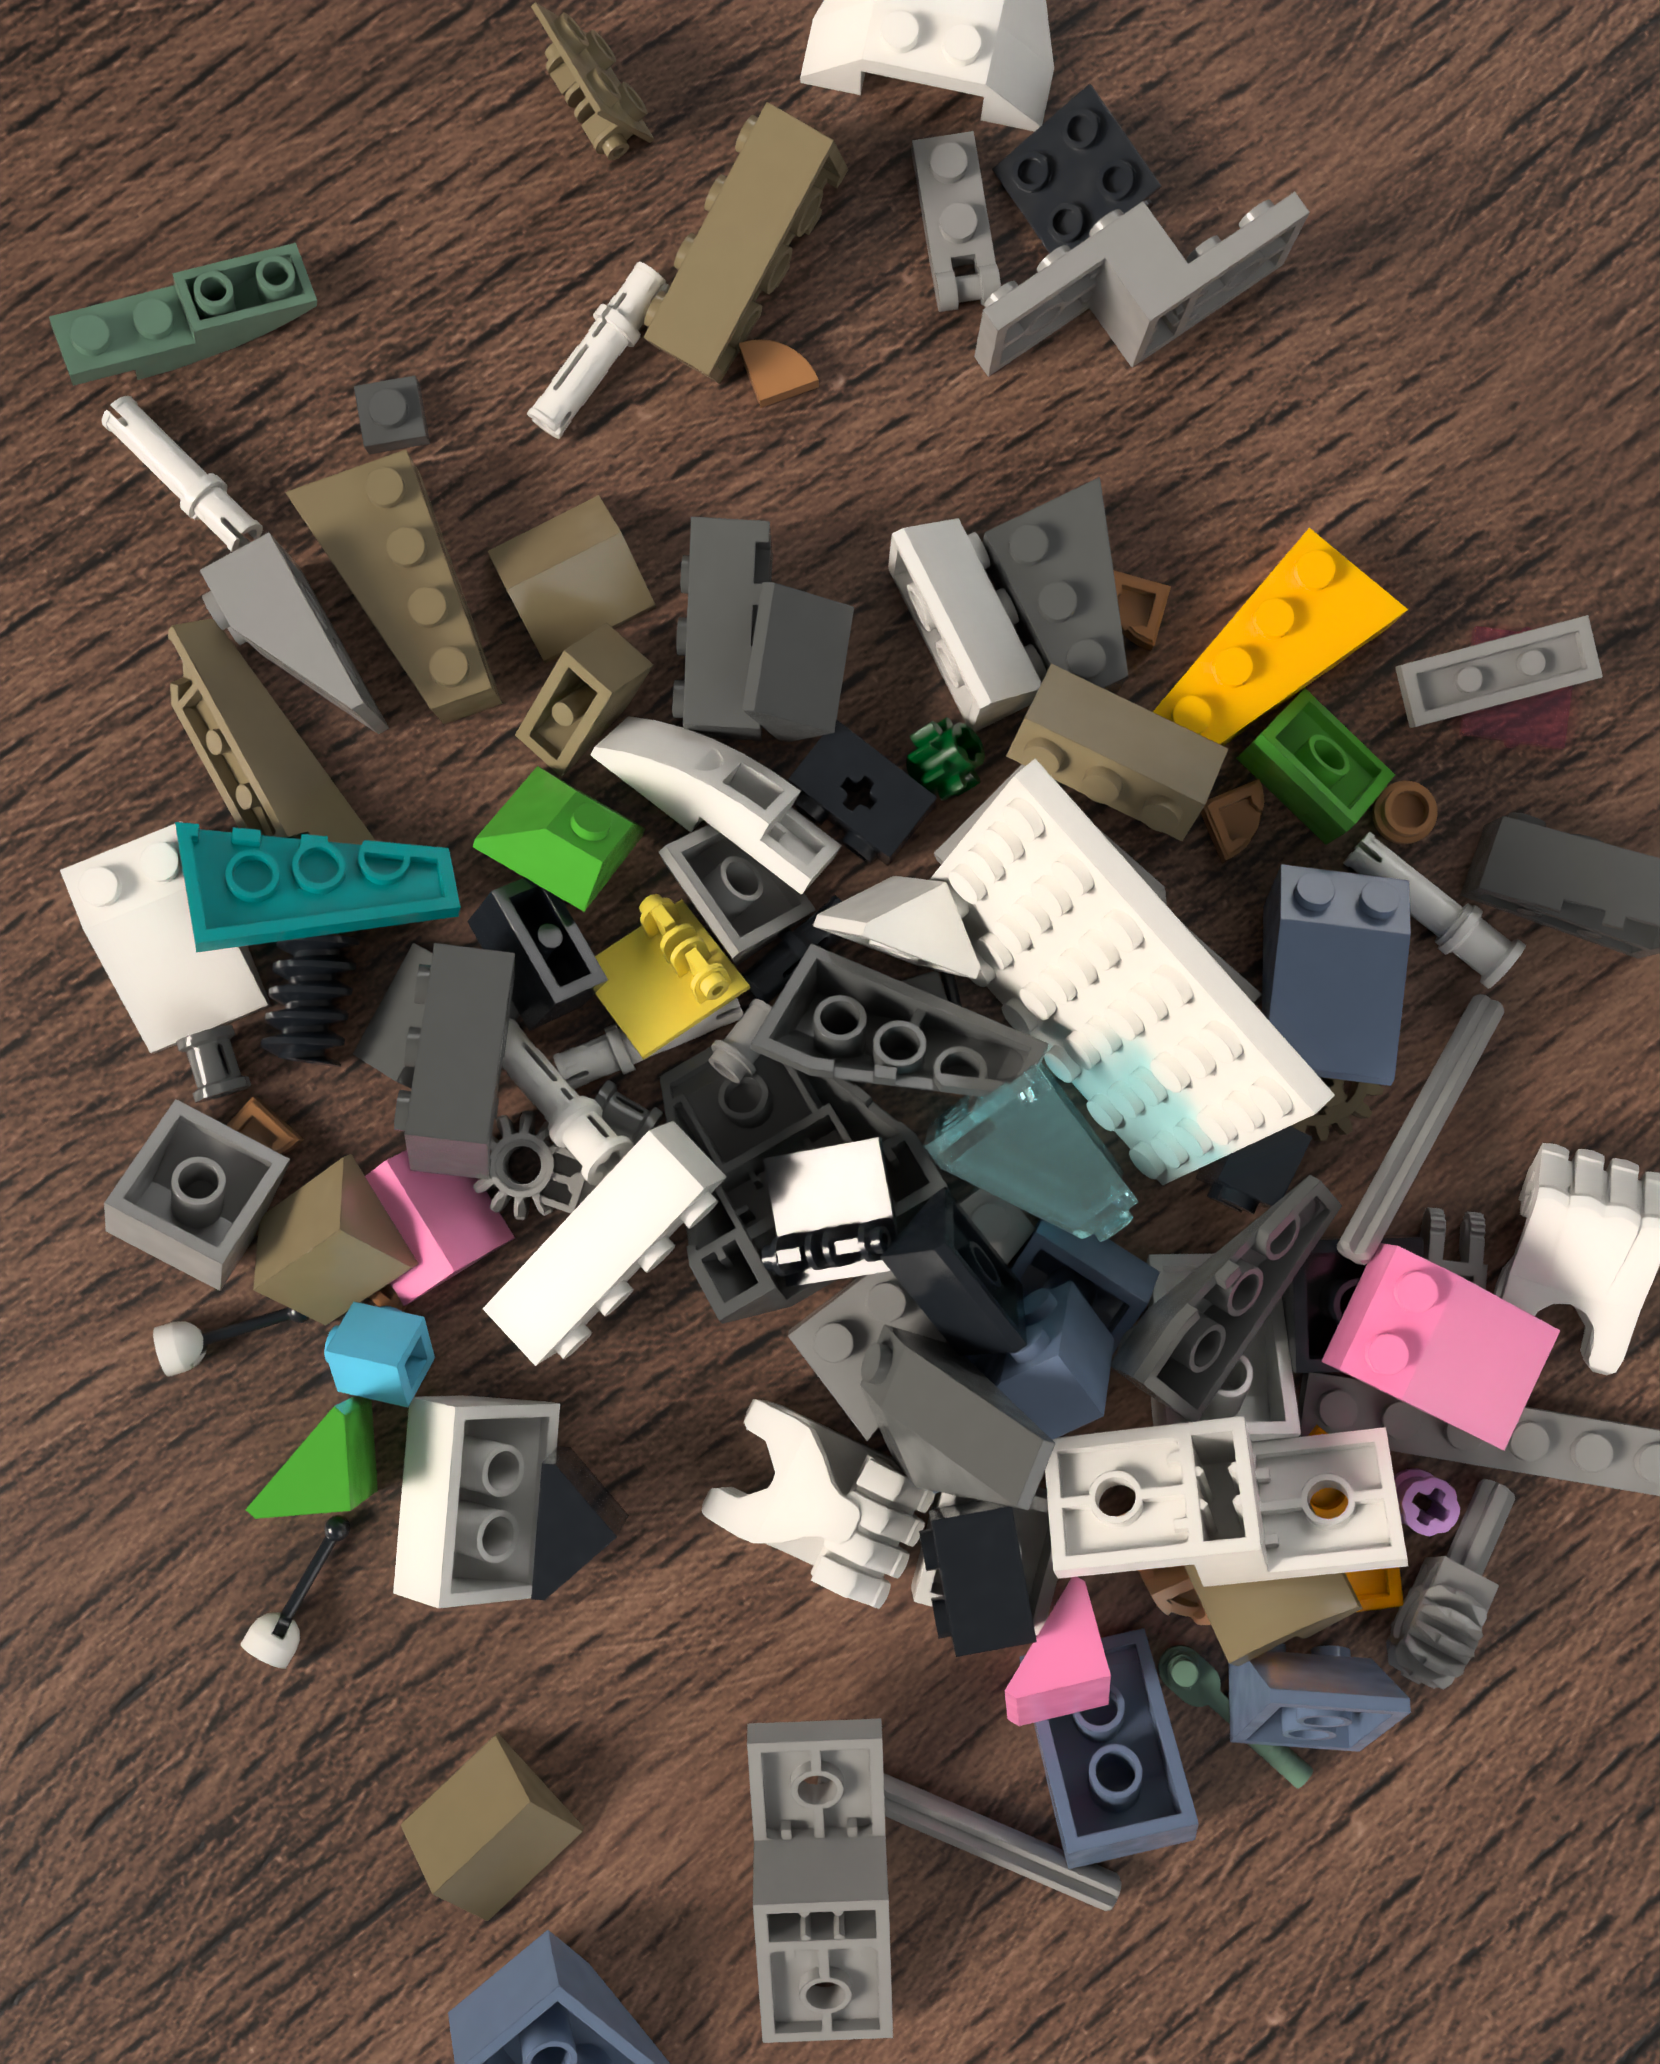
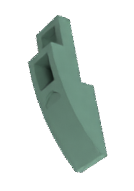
[49,243,317,386]

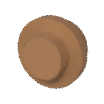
[1372,781,1438,845]

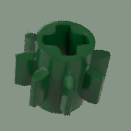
[906,717,985,800]

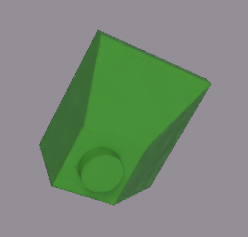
[473,766,646,912]

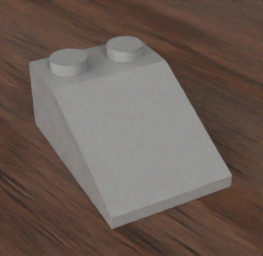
[200,532,389,734]

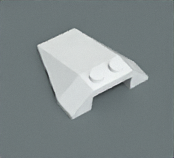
[800,0,1054,132]

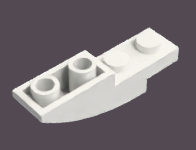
[591,716,842,895]

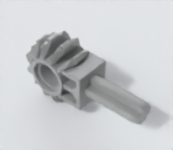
[473,1111,598,1220]
[1386,1479,1515,1690]

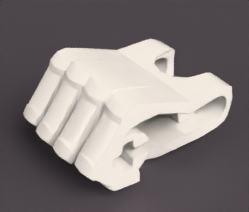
[1494,1143,1660,1375]
[702,1399,935,1609]

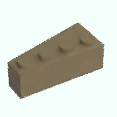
[643,102,848,384]
[285,449,503,725]

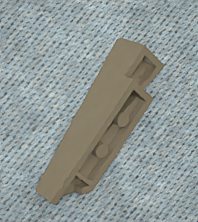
[168,619,376,845]

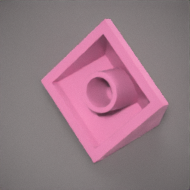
[365,1150,515,1306]
[1005,1577,1111,1726]

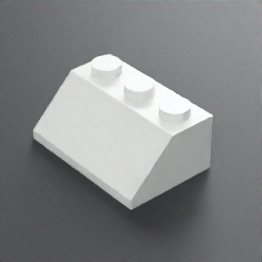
[888,518,1046,732]
[393,1395,560,1608]

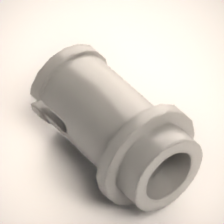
[708,999,772,1083]

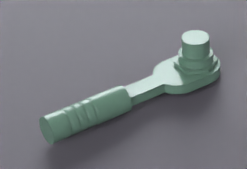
[1158,1645,1313,1789]

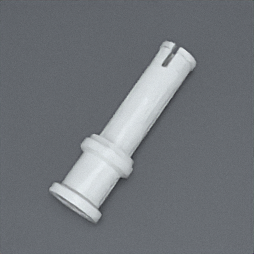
[1343,832,1526,989]
[502,1018,634,1186]

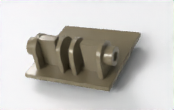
[531,2,654,160]

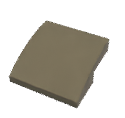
[1184,1503,1363,1666]

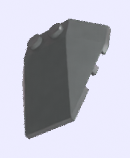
[659,1038,950,1324]

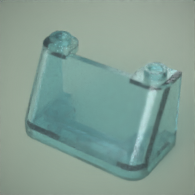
[923,1062,1139,1242]

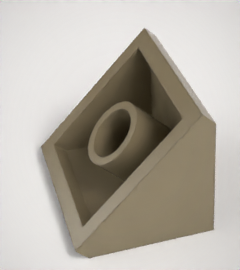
[488,495,656,664]
[253,1154,418,1326]
[401,1732,584,1921]

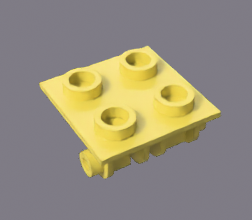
[595,894,750,1060]

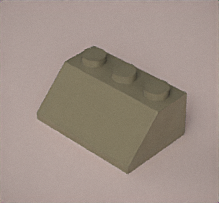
[1006,663,1228,841]

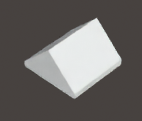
[813,876,981,979]

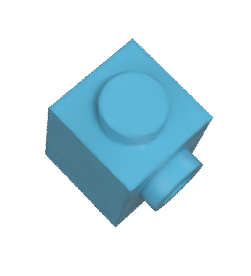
[324,1301,435,1408]

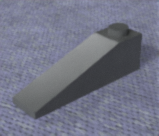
[1111,1175,1342,1422]
[860,1324,1056,1510]

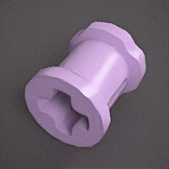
[1394,1468,1460,1536]

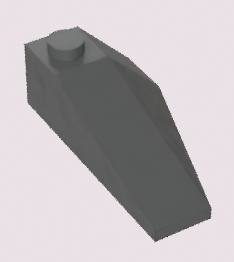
[751,944,1049,1102]

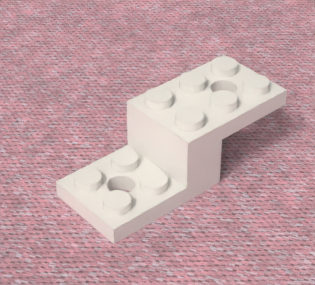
[1045,1416,1408,1587]

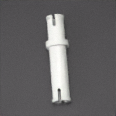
[527,262,670,439]
[102,396,263,552]
[553,998,743,1090]

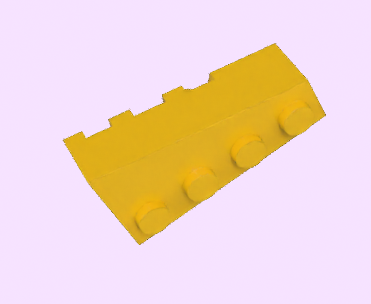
[1153,528,1408,746]

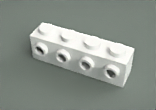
[483,1121,727,1366]

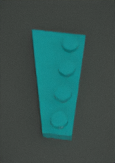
[175,822,461,953]

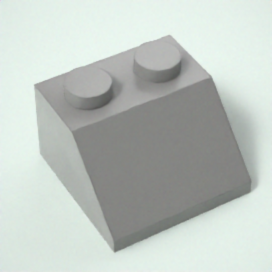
[104,1099,290,1291]

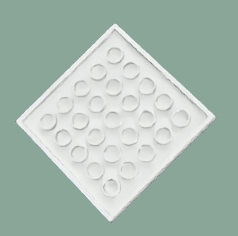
[929,758,1335,1185]

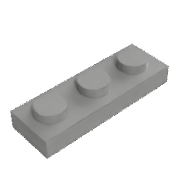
[1395,615,1603,728]

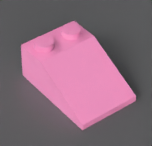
[1321,1243,1560,1451]

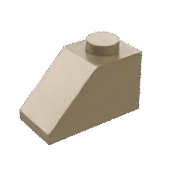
[515,623,654,776]

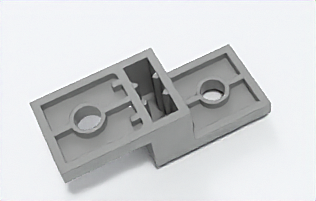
[974,192,1310,377]
[747,1718,893,2043]

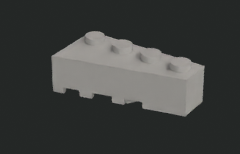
[788,1176,1035,1441]

